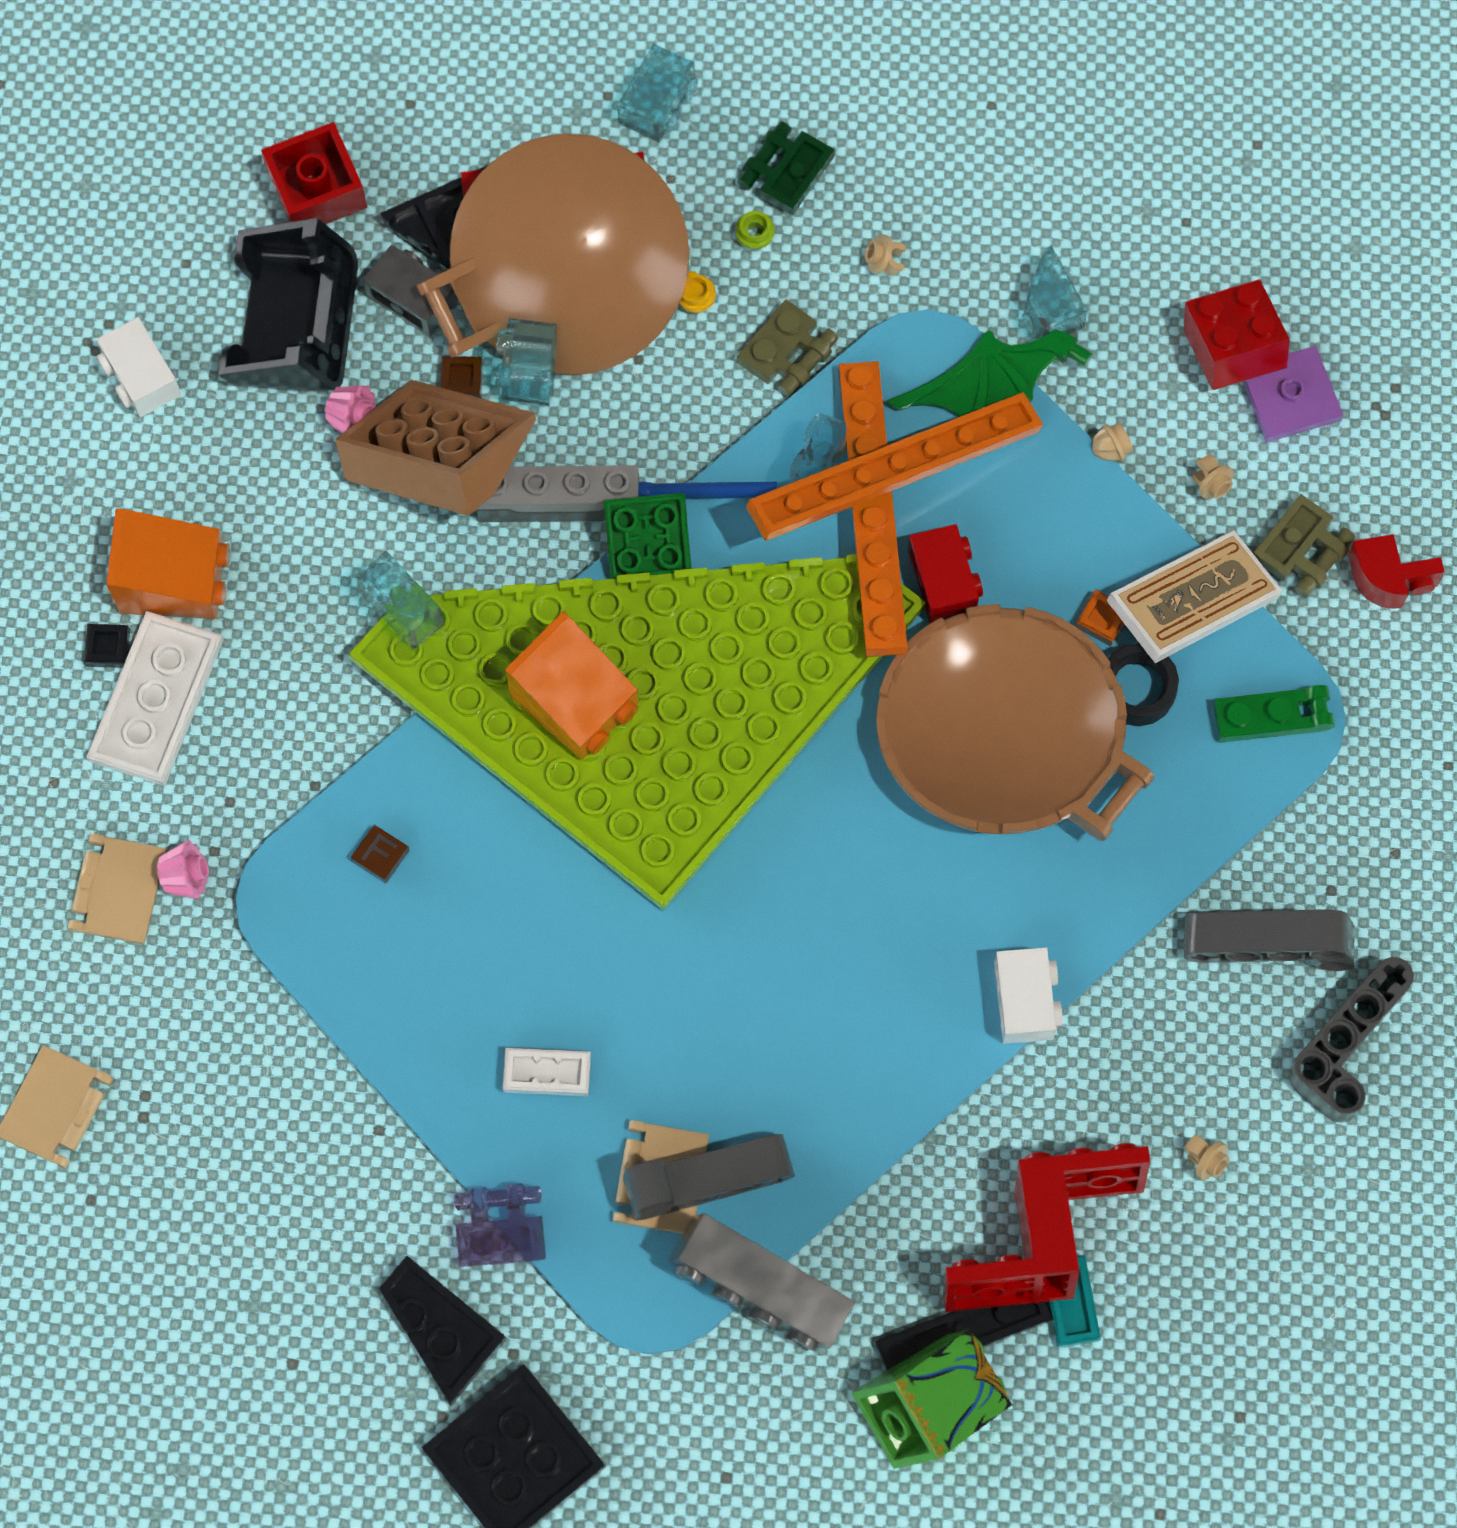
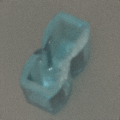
[495,318,557,406]
[789,413,847,484]

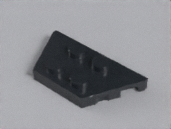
[380,165,488,269]

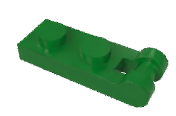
[1213,685,1335,743]

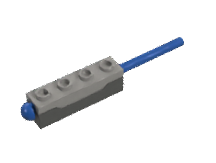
[477,465,777,522]

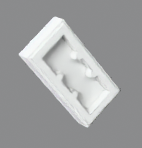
[503,1048,591,1096]

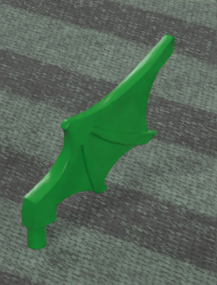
[887,329,1093,417]

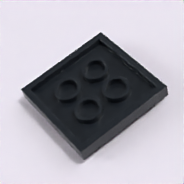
[421,1364,606,1528]

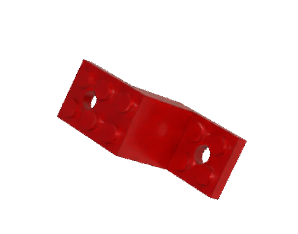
[943,1143,1151,1312]

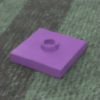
[1243,346,1344,443]

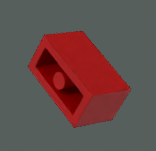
[908,524,983,624]

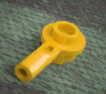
[679,271,716,313]

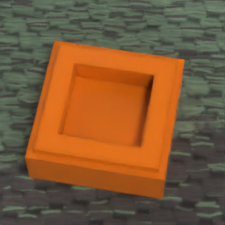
[1075,590,1124,646]

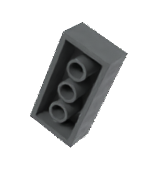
[668,1213,856,1352]

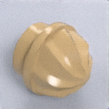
[1092,422,1133,462]

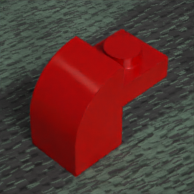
[1348,534,1445,609]

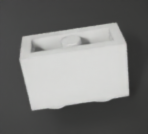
[96,317,182,418]
[994,947,1063,1044]

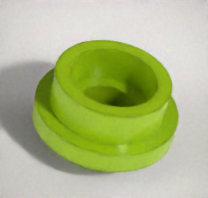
[735,211,775,250]

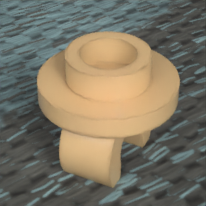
[865,234,906,275]
[1192,454,1234,499]
[1184,1134,1229,1180]

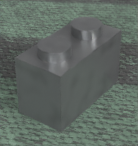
[363,244,458,337]

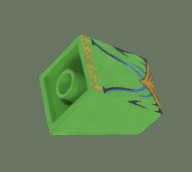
[851,1329,1012,1469]

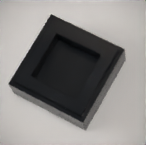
[84,624,130,668]

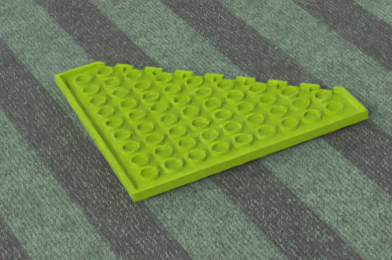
[349,554,926,911]

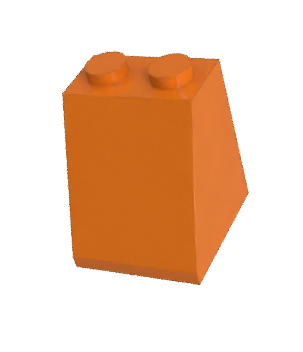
[106,509,230,619]
[505,611,639,760]

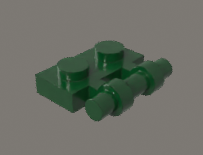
[737,121,835,216]

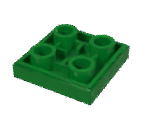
[603,492,692,579]

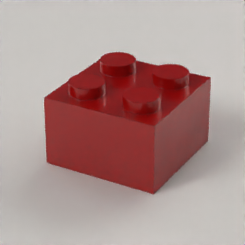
[261,122,368,224]
[1184,279,1290,391]

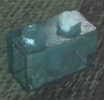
[617,43,698,143]
[355,550,444,650]

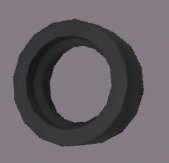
[1108,643,1179,727]

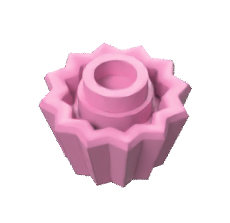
[324,385,376,434]
[157,840,209,899]

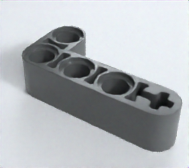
[1184,909,1355,971]
[1288,957,1414,1123]
[623,1134,795,1221]

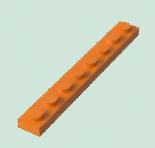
[839,361,908,657]
[746,392,1043,541]

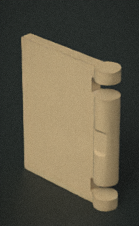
[67,833,167,945]
[0,1045,114,1169]
[612,1120,709,1234]

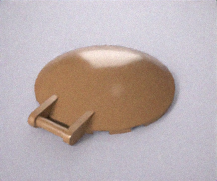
[416,134,689,375]
[876,604,1155,841]

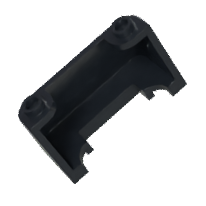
[218,218,358,392]

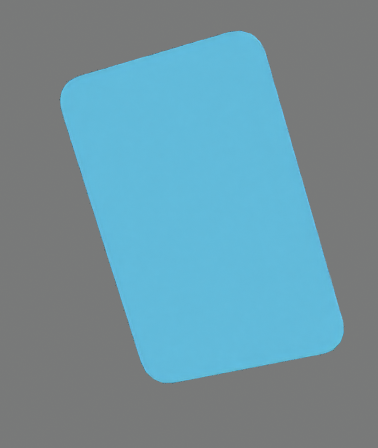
[236,309,1346,1355]

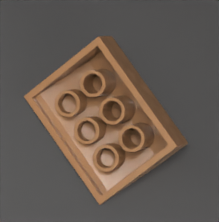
[335,380,536,516]

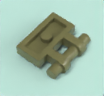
[737,299,839,397]
[1253,494,1355,598]

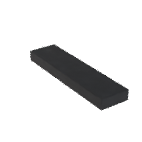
[875,1302,1052,1371]

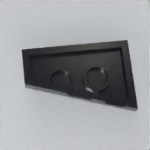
[379,1256,507,1406]

